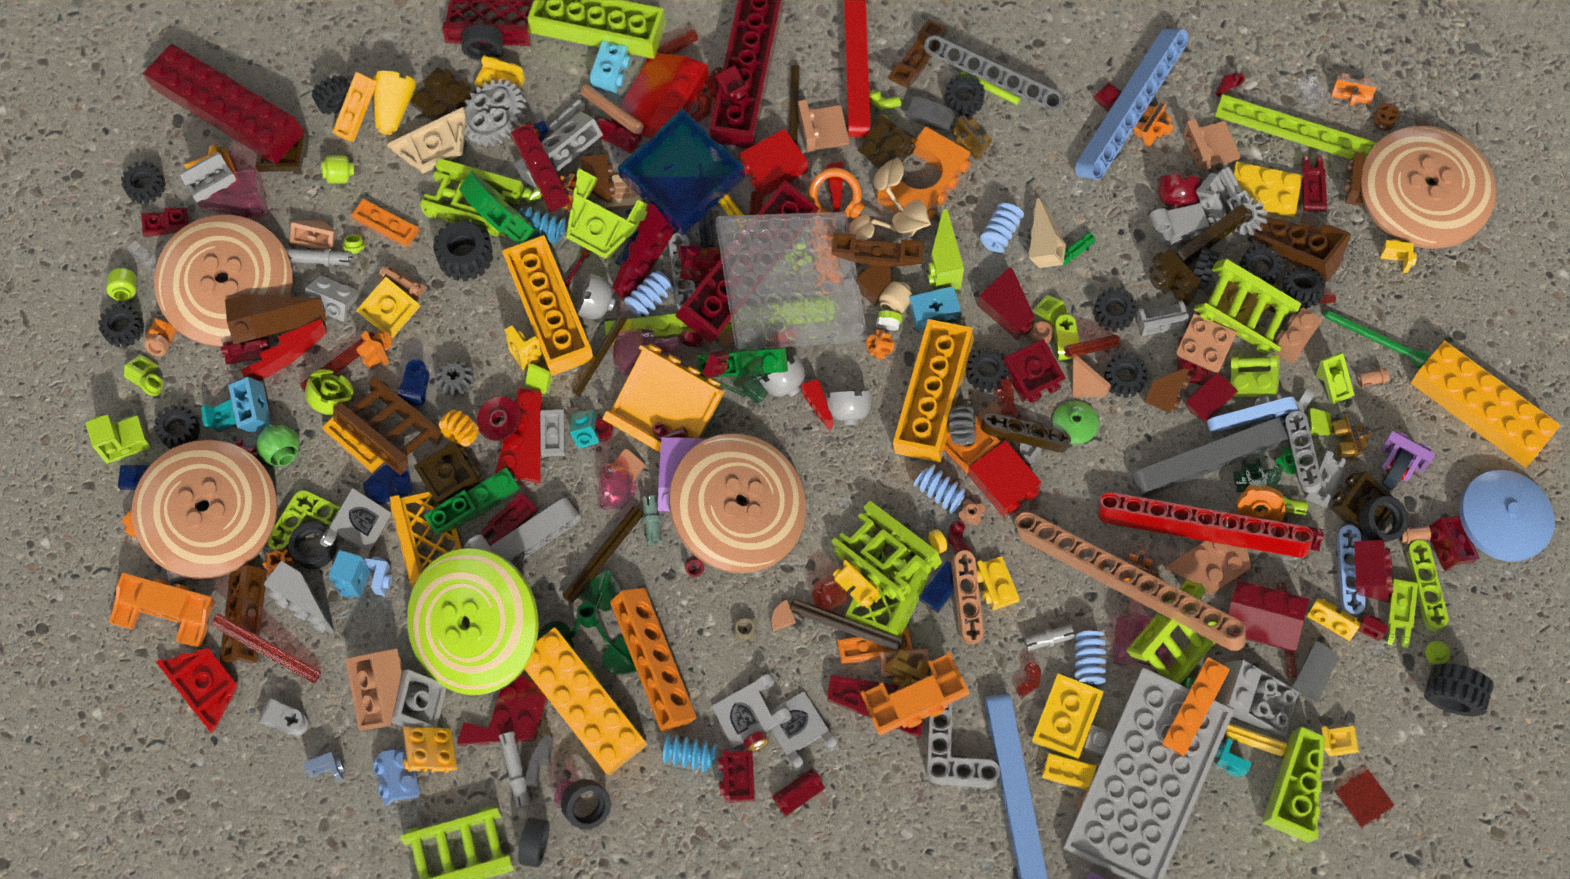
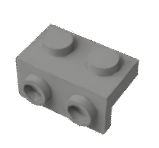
[179,152,236,202]
[1196,173,1230,224]
[305,275,359,322]

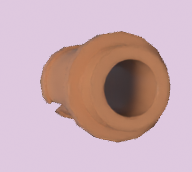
[1357,367,1389,388]
[1398,525,1431,545]

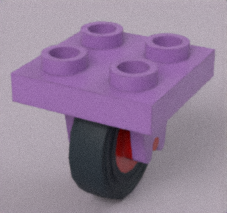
[1380,431,1436,490]

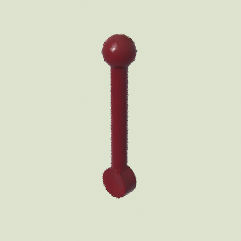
[563,249,590,287]

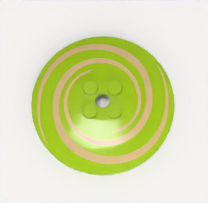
[407,548,538,695]

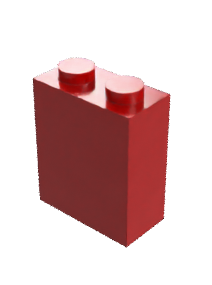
[738,129,808,197]
[968,440,1042,517]

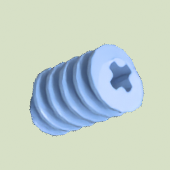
[980,203,1024,253]
[624,270,675,318]
[913,465,966,514]
[1075,631,1106,684]

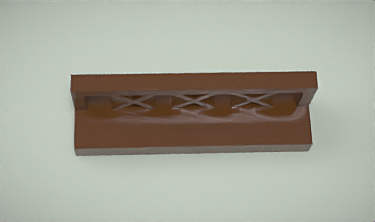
[220,565,267,664]

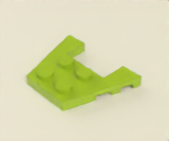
[566,169,647,259]

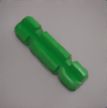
[1062,232,1096,266]

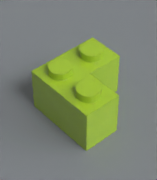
[85,414,151,464]

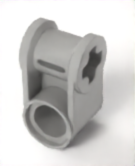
[258,698,309,736]

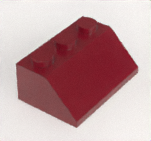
[1228,580,1309,653]

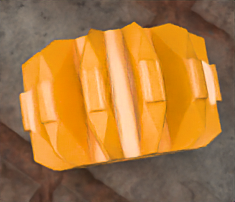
[438,409,479,448]

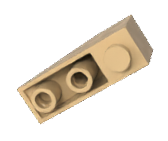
[1028,198,1066,268]

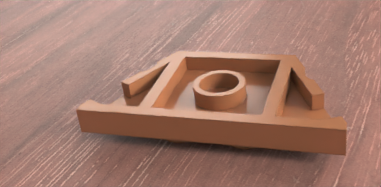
[1165,541,1251,595]

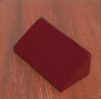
[1186,373,1238,422]

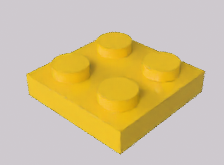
[356,277,421,339]

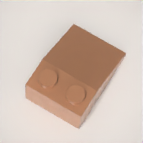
[345,649,402,731]

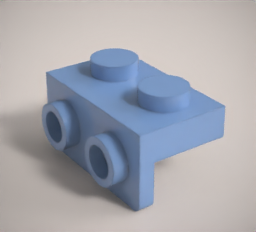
[373,748,420,806]

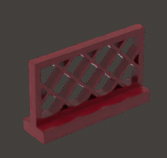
[442,0,534,46]

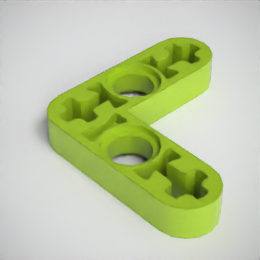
[268,491,340,553]

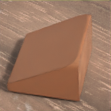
[612,448,646,484]

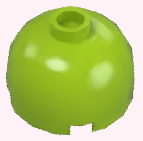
[305,370,353,415]

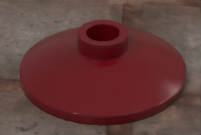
[476,396,521,441]

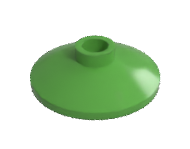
[1052,401,1099,444]

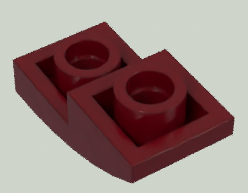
[141,208,189,237]

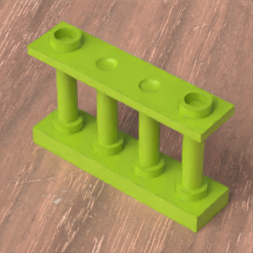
[1194,259,1301,355]
[1126,580,1217,684]
[400,806,515,879]

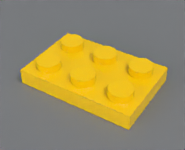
[1229,162,1302,218]
[1031,673,1104,760]

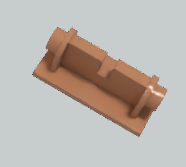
[378,266,427,302]

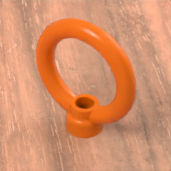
[808,168,865,221]

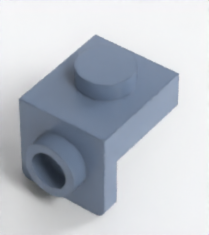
[303,752,345,781]

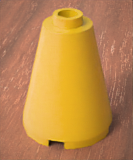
[372,71,417,135]

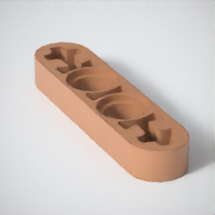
[951,550,984,645]

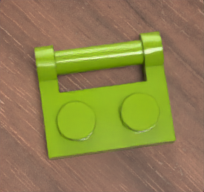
[1230,355,1280,397]

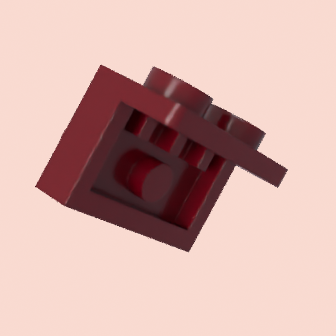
[677,245,724,281]
[718,749,755,803]

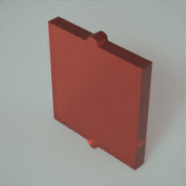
[1335,770,1395,828]

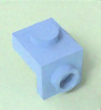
[364,557,392,596]

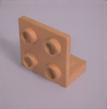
[798,100,850,152]
[1183,119,1240,171]
[1176,314,1237,373]

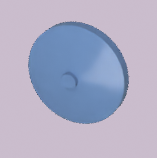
[1459,470,1555,562]

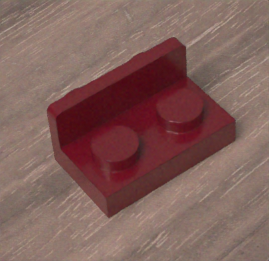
[1429,516,1480,570]

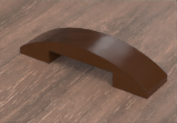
[888,19,947,88]
[831,232,924,266]

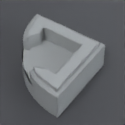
[1019,443,1043,467]

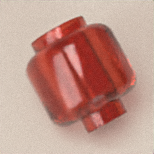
[812,575,849,610]

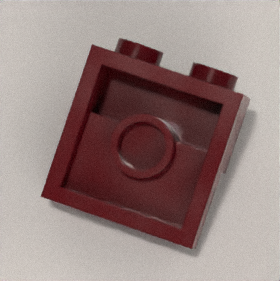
[1003,339,1066,404]

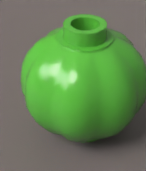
[256,424,300,466]

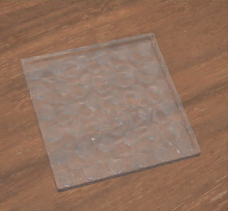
[715,212,868,350]

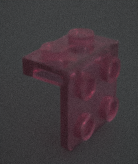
[1113,612,1172,670]

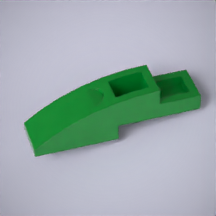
[459,171,536,244]
[697,348,788,378]
[424,467,520,536]

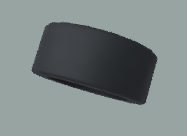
[461,24,503,61]
[1359,496,1408,542]
[289,522,336,569]
[560,779,611,830]
[518,817,549,868]

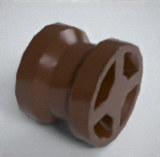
[1373,103,1399,131]

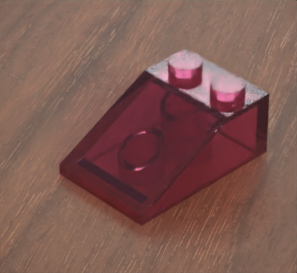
[197,169,268,217]

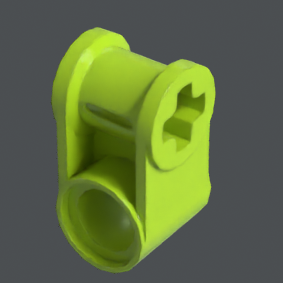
[1054,314,1082,361]

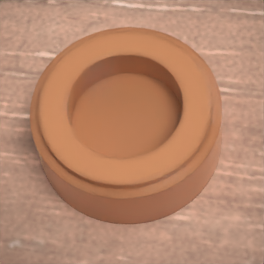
[1030,321,1054,344]
[145,334,169,357]

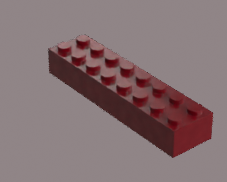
[710,0,784,148]
[142,43,305,164]
[675,180,820,344]

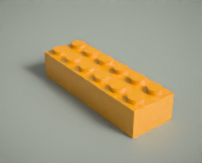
[502,235,593,376]
[893,319,974,463]
[1411,340,1561,468]
[525,627,648,776]

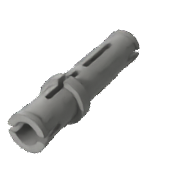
[284,248,352,267]
[499,732,532,808]

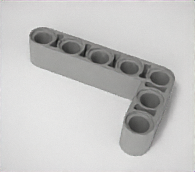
[464,498,581,566]
[926,672,1000,787]

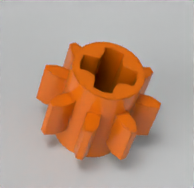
[866,330,894,359]
[263,548,295,576]

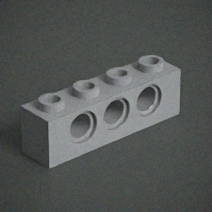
[514,111,603,188]

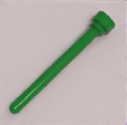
[1324,310,1430,369]

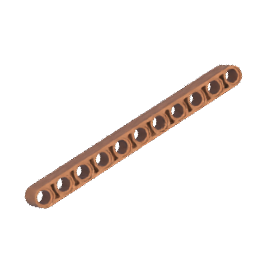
[1015,512,1246,651]

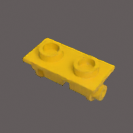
[833,560,879,608]
[1307,598,1361,641]

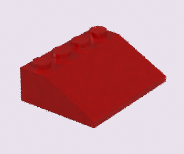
[611,53,709,143]

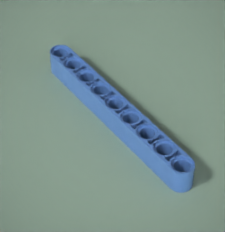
[1075,29,1188,180]
[985,693,1048,879]

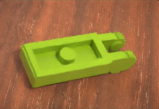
[1386,578,1418,648]

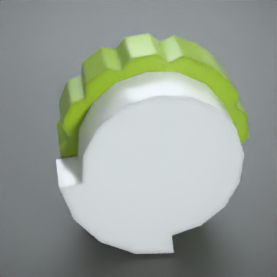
[876,310,903,331]

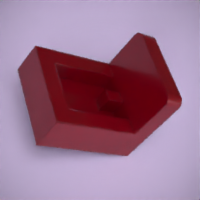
[715,65,750,101]

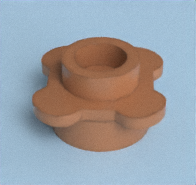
[958,499,986,525]

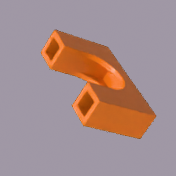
[877,126,971,222]

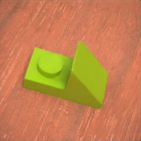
[1316,352,1355,404]

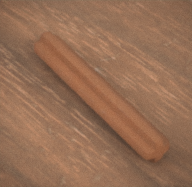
[580,84,644,134]

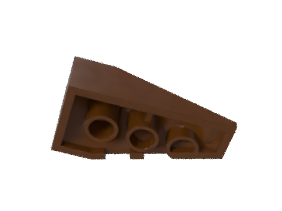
[1248,218,1350,282]
[225,294,327,344]

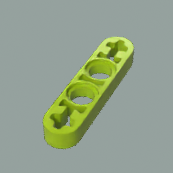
[1406,540,1449,632]

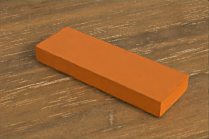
[351,198,420,248]
[837,628,913,665]

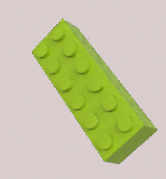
[528,0,666,59]

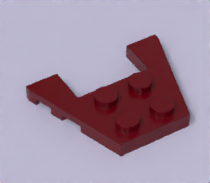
[457,674,548,746]

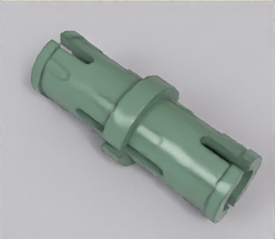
[642,495,662,545]

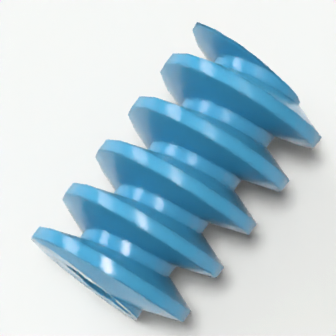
[519,207,566,244]
[663,733,717,773]

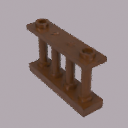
[333,376,441,475]

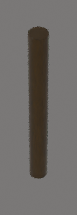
[789,65,800,144]
[572,315,627,397]

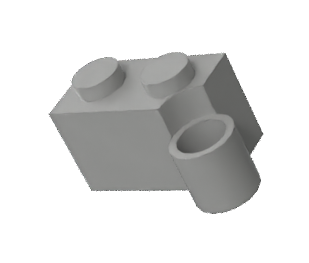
[1150,203,1209,247]

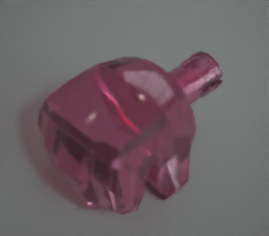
[613,329,680,376]

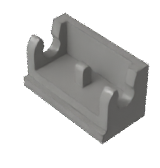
[1135,300,1189,336]
[1306,450,1346,509]

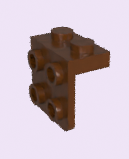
[1343,152,1365,207]

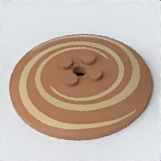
[1360,126,1496,249]
[154,215,293,347]
[669,433,806,574]
[132,440,277,579]

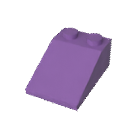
[658,437,708,511]

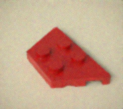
[156,648,238,733]

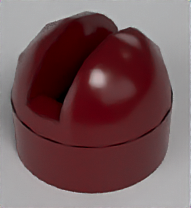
[684,556,704,577]

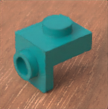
[201,399,236,432]
[570,409,600,449]
[1215,738,1252,777]

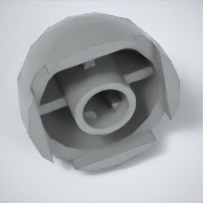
[576,274,616,320]
[758,354,805,397]
[826,391,872,425]

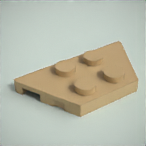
[387,107,467,174]

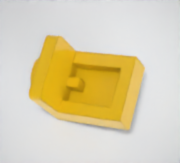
[1380,239,1417,273]
[1320,726,1359,756]

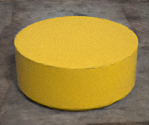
[928,529,947,554]

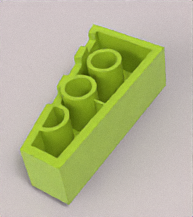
[1262,727,1325,843]

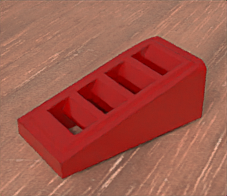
[826,162,844,212]
[801,379,833,430]

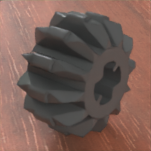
[435,358,475,398]
[949,405,977,445]

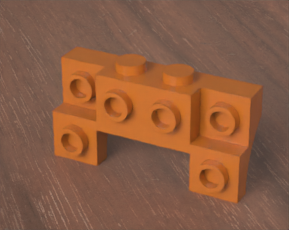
[109,573,215,648]
[860,651,970,736]

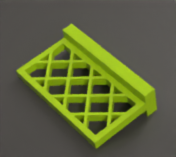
[845,542,934,637]

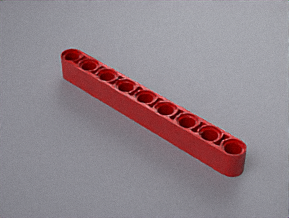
[844,0,871,137]
[1097,492,1314,558]

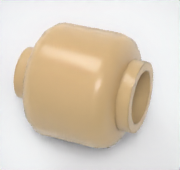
[879,282,913,314]

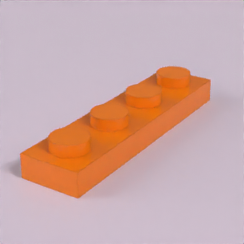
[1161,657,1230,756]

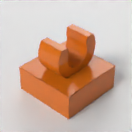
[145,318,177,345]

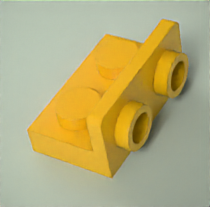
[474,56,525,90]
[504,325,542,370]
[976,556,1020,611]

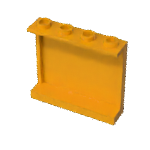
[602,343,726,453]

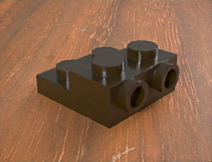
[410,67,472,121]
[857,114,918,169]
[255,129,309,172]
[1148,249,1201,306]
[414,442,481,505]
[1330,471,1393,533]

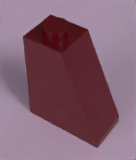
[977,267,1034,340]

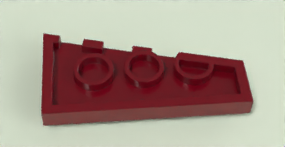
[612,203,675,301]
[827,675,923,739]

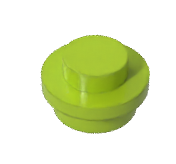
[342,235,365,254]
[140,374,163,396]
[1425,641,1450,665]

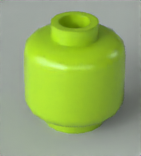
[321,155,354,184]
[106,268,137,302]

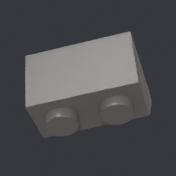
[391,670,447,728]

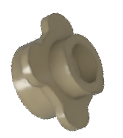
[733,618,757,642]

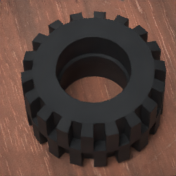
[433,219,493,281]
[1424,663,1494,716]

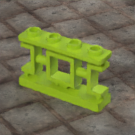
[420,158,524,237]
[831,501,942,602]

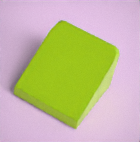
[1033,295,1068,327]
[124,354,158,387]
[526,363,553,394]
[1306,408,1331,436]

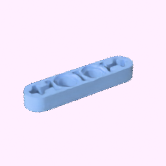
[1207,397,1298,434]
[1337,525,1365,617]

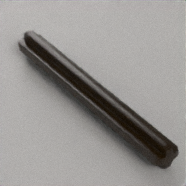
[563,506,643,603]
[790,599,903,651]

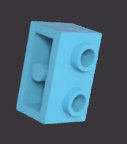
[590,41,631,94]

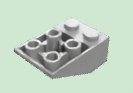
[264,561,334,635]
[1214,660,1299,737]

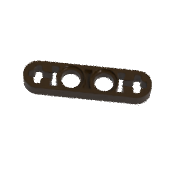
[1176,204,1252,266]
[980,413,1071,453]

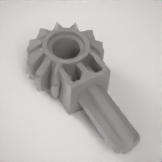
[1219,167,1268,235]

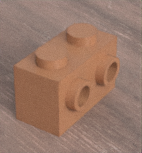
[1275,308,1323,365]

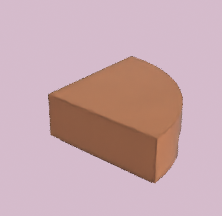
[771,600,796,632]

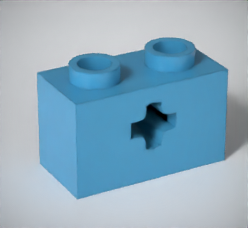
[909,286,961,330]
[228,377,272,433]
[328,550,371,598]

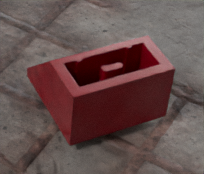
[1354,540,1394,602]

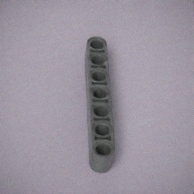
[924,36,1065,110]
[1131,418,1290,497]

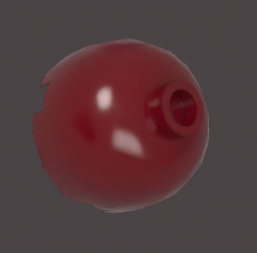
[1157,174,1202,210]

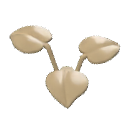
[846,158,931,240]

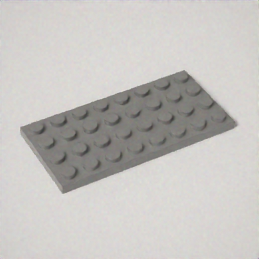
[1063,668,1234,879]

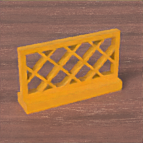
[390,492,462,590]

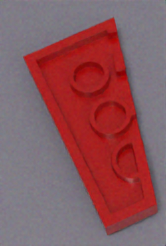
[495,388,542,484]

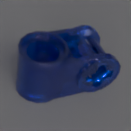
[398,359,430,406]

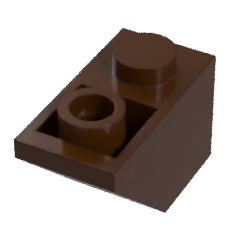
[580,154,615,204]
[855,265,891,306]
[1144,368,1191,414]

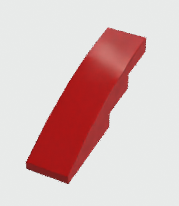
[241,319,327,381]

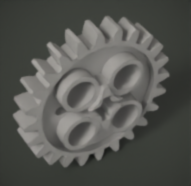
[463,79,527,147]

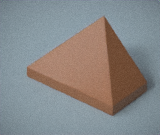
[290,220,335,251]
[1071,355,1111,397]

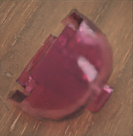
[598,462,636,510]

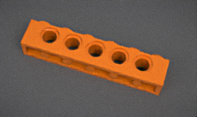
[610,588,697,732]

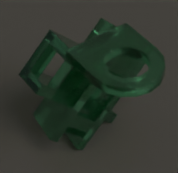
[1233,458,1283,493]

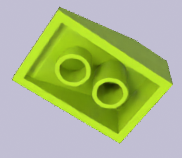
[927,209,964,291]

